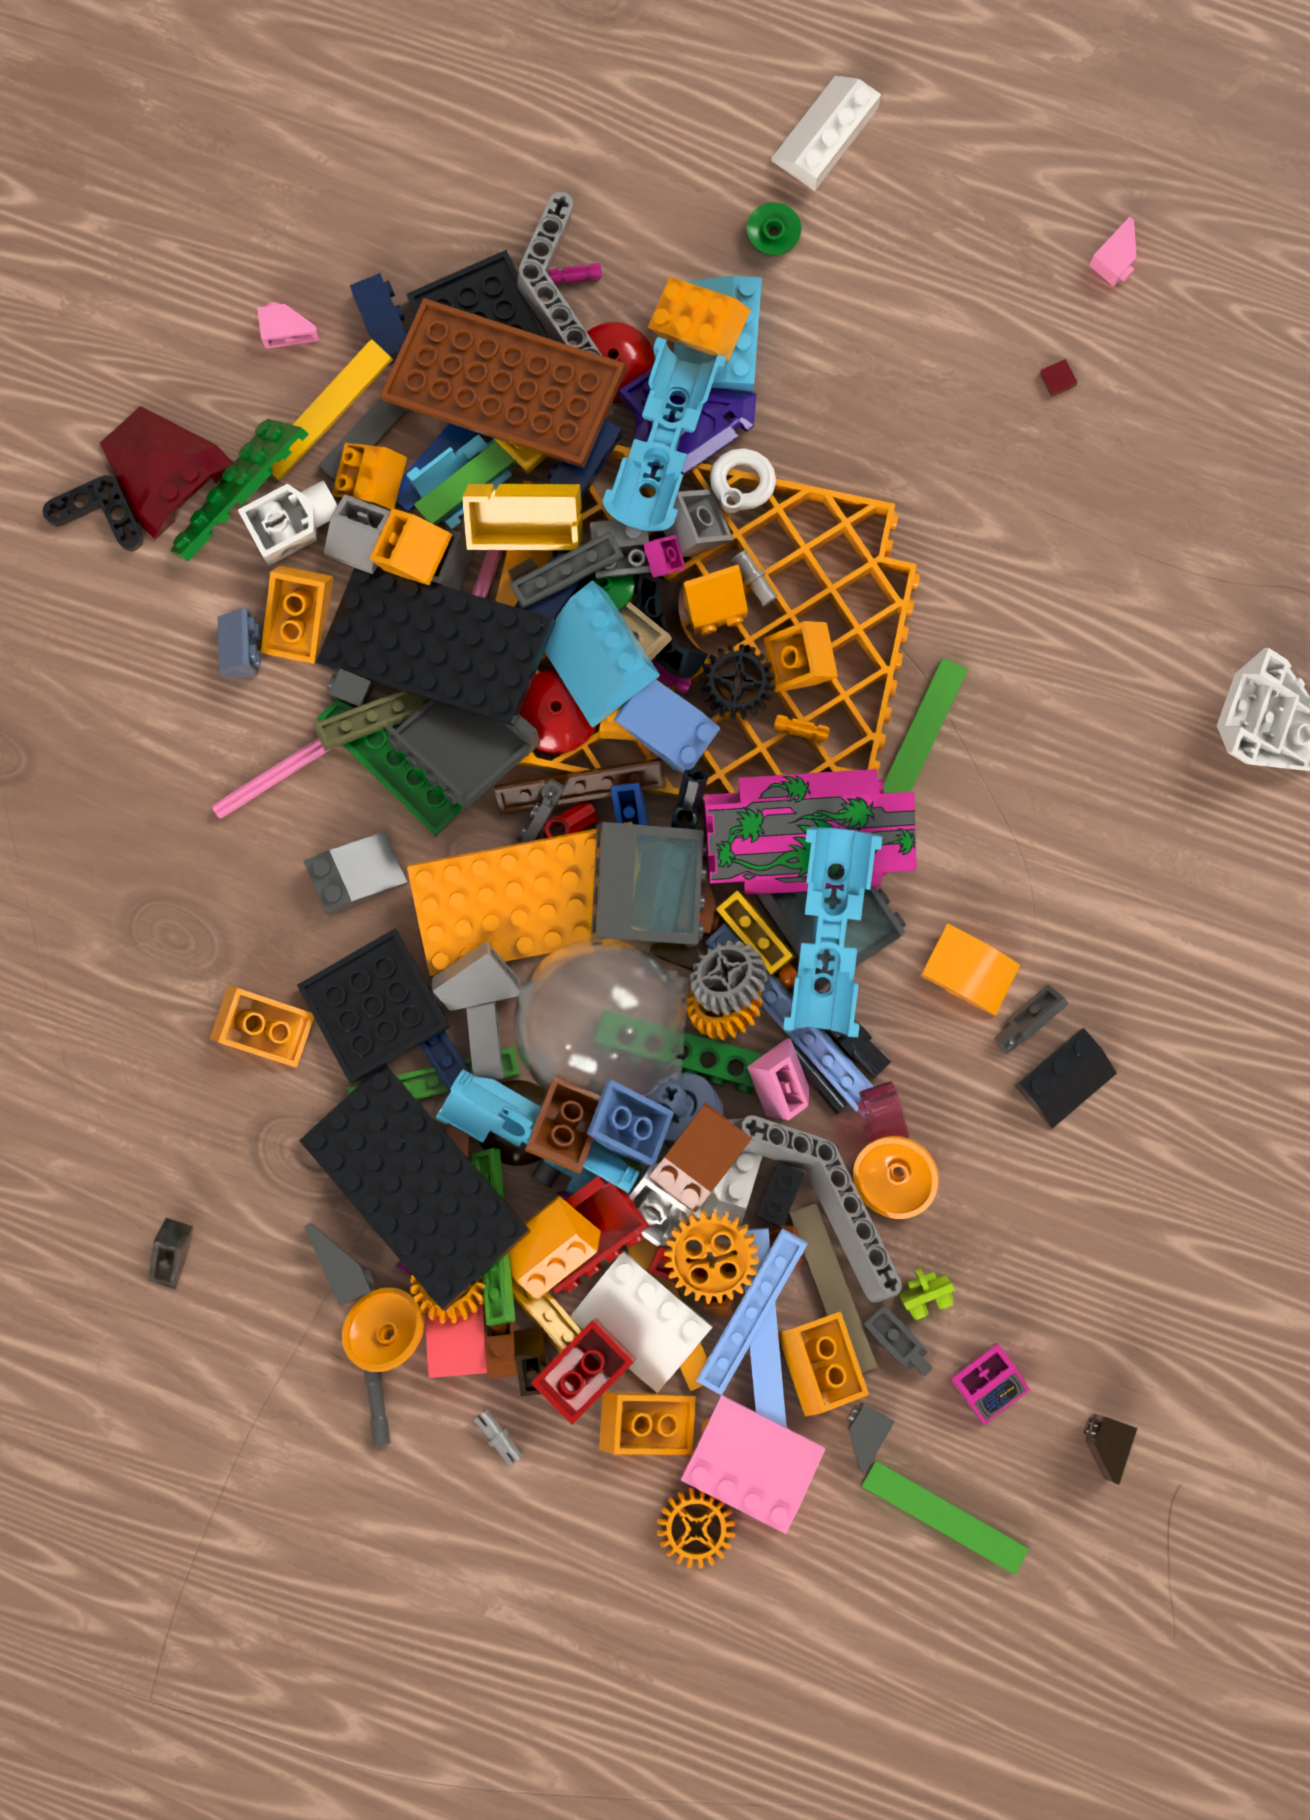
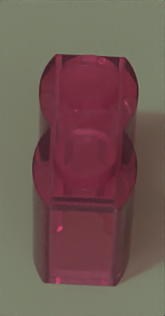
[856,1081,909,1142]

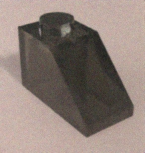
[148,1218,193,1289]

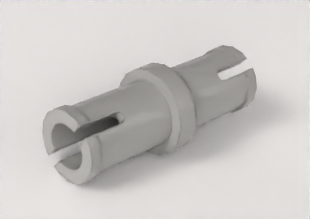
[731,550,778,607]
[473,1409,523,1466]

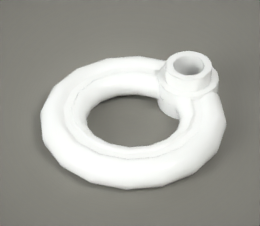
[710,448,776,513]

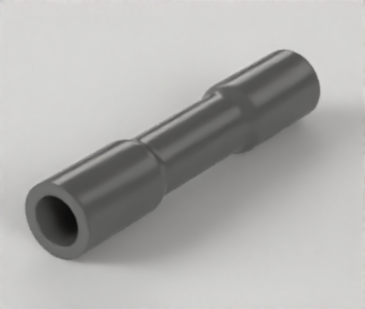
[364,1370,391,1446]

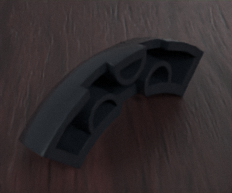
[636,573,708,679]

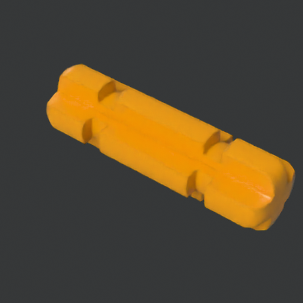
[774,715,830,743]

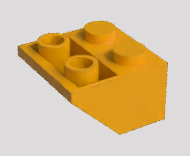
[332,443,407,511]
[369,509,452,585]

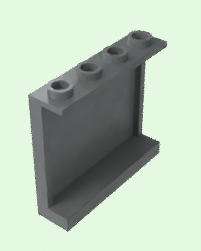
[385,700,541,809]

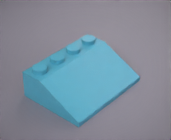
[673,276,762,393]
[545,581,660,727]

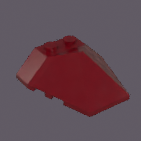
[100,406,234,540]

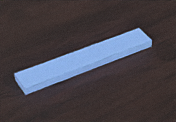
[696,1228,808,1396]

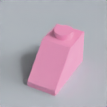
[1089,217,1136,287]
[257,302,320,349]

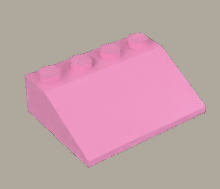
[681,1395,826,1534]

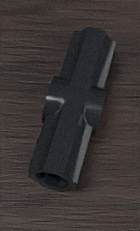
[667,768,708,850]
[825,1020,892,1078]

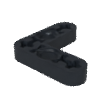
[43,475,143,552]

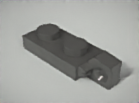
[516,778,566,843]
[994,985,1068,1054]
[862,1303,933,1376]

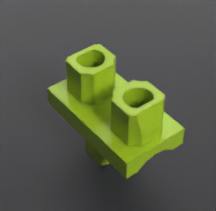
[898,1268,955,1320]

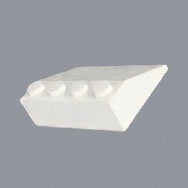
[570,1251,713,1393]

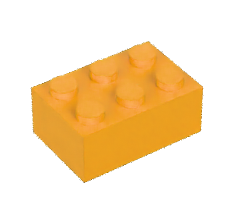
[648,276,751,361]

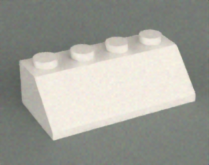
[771,76,881,191]

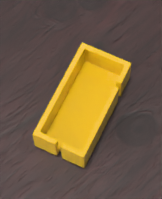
[462,484,583,550]

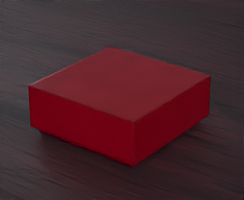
[1040,359,1078,397]

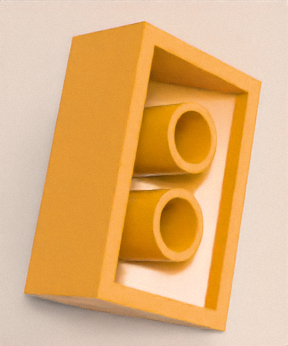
[509,1196,601,1299]
[778,1311,869,1416]

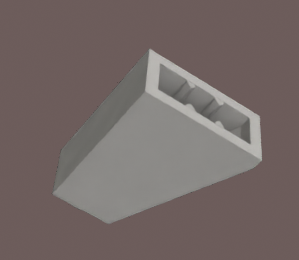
[431,940,522,1011]

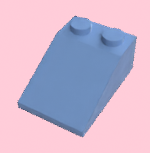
[614,679,720,773]
[587,1079,674,1166]

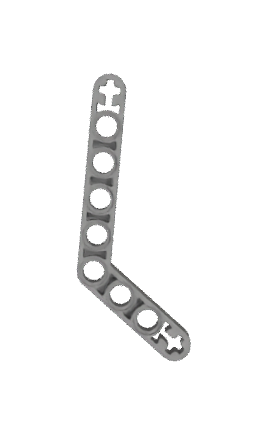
[517,192,602,356]
[734,1115,902,1303]

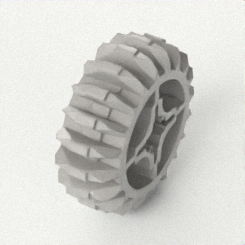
[689,940,768,1016]

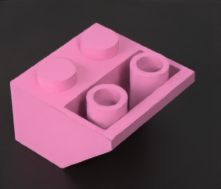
[747,1038,809,1121]

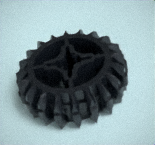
[699,644,776,720]

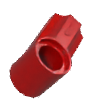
[544,800,600,838]

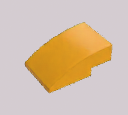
[920,923,1020,1016]

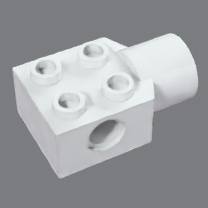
[238,480,337,566]
[626,1163,710,1250]

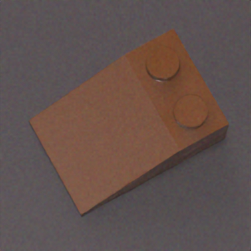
[525,1076,601,1174]
[649,1102,752,1212]

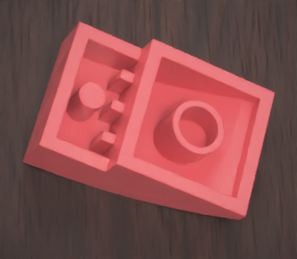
[425,1290,488,1378]

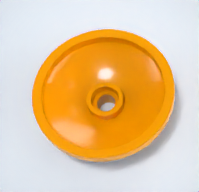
[853,1136,939,1219]
[342,1287,424,1372]

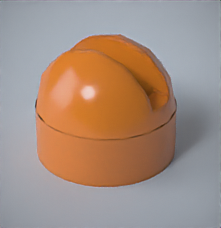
[778,963,798,988]

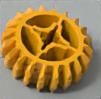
[686,989,763,1041]
[410,1275,485,1324]
[657,1488,735,1569]

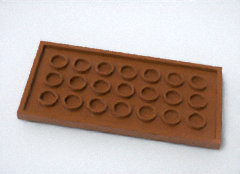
[380,298,627,468]

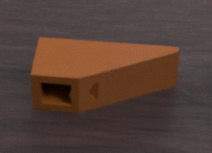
[483,1295,518,1379]

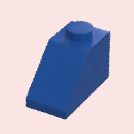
[611,782,650,840]

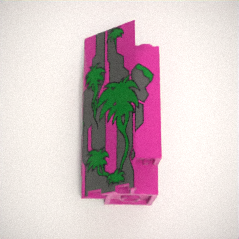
[704,769,917,895]

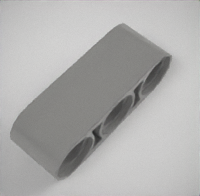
[466,1001,504,1080]

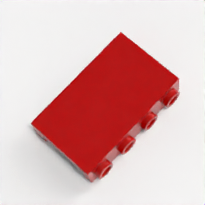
[553,1176,650,1294]

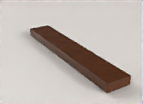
[494,758,666,814]

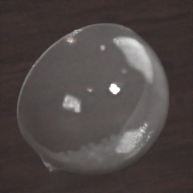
[514,938,689,1097]

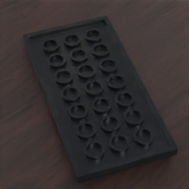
[316,567,556,726]
[299,1065,531,1311]

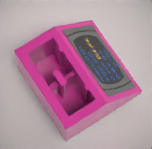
[948,1343,1030,1425]

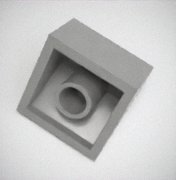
[663,489,733,557]

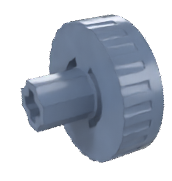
[648,1073,723,1148]

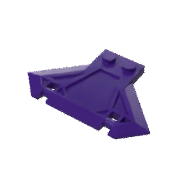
[618,368,757,480]

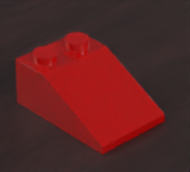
[531,1318,637,1425]

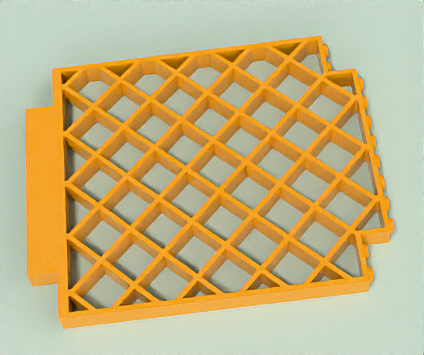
[496,445,920,805]

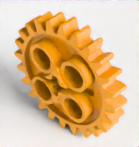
[664,1208,760,1304]

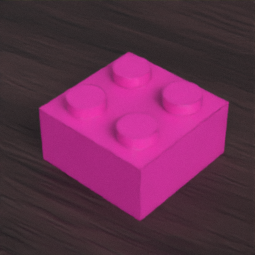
[643,535,686,578]

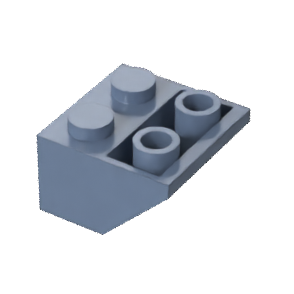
[218,608,261,678]

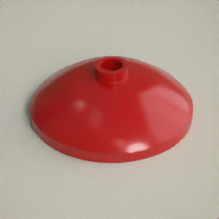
[576,322,655,403]
[520,669,597,754]

